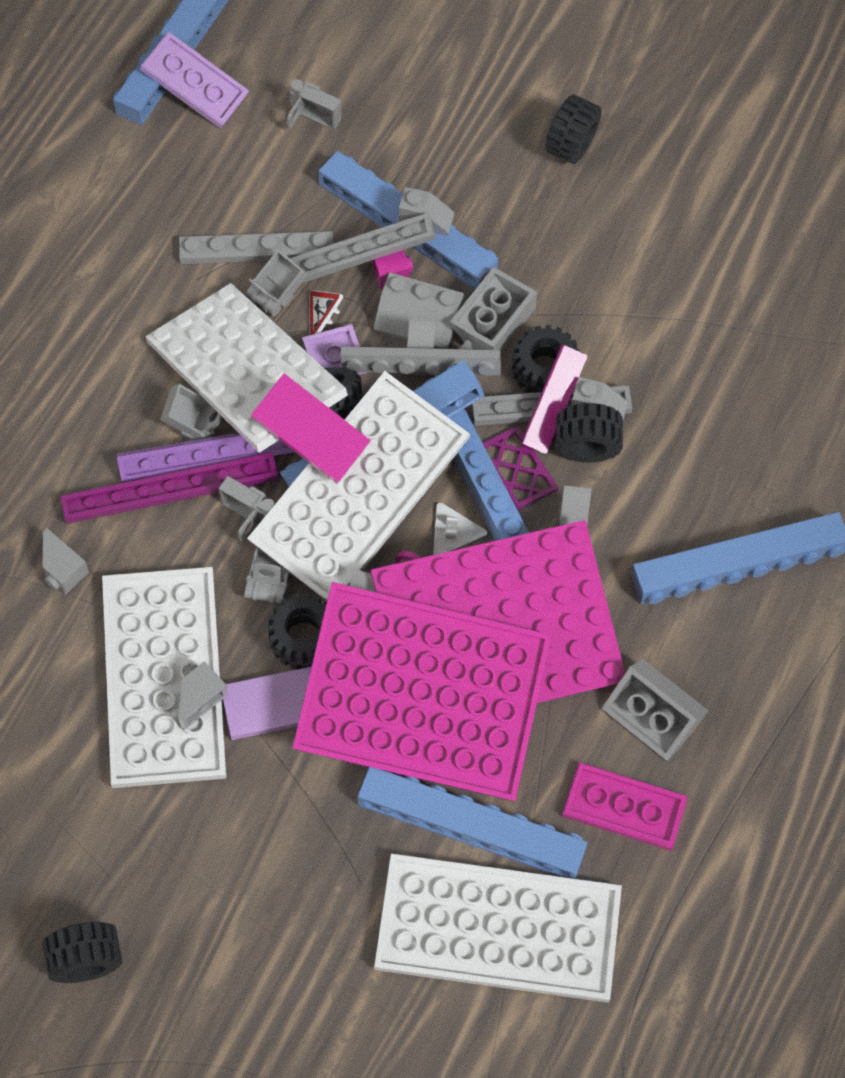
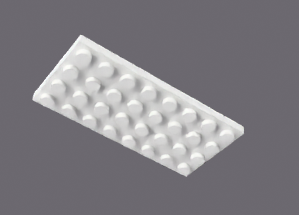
[145,283,348,453]
[247,371,470,601]
[102,567,226,788]
[374,854,622,1003]

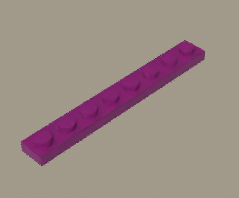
[61,452,279,524]

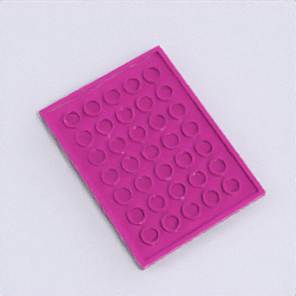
[370,520,625,704]
[292,582,552,802]

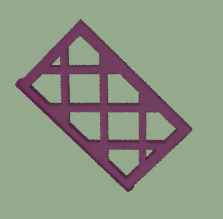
[483,426,558,511]

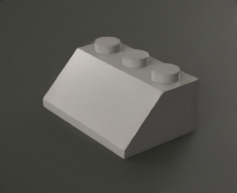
[450,267,537,354]
[373,273,464,349]
[602,659,709,761]

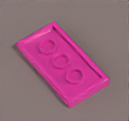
[250,373,371,484]
[562,762,688,851]

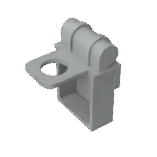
[287,79,341,130]
[246,249,309,316]
[160,384,222,440]
[219,476,275,542]
[244,547,291,604]

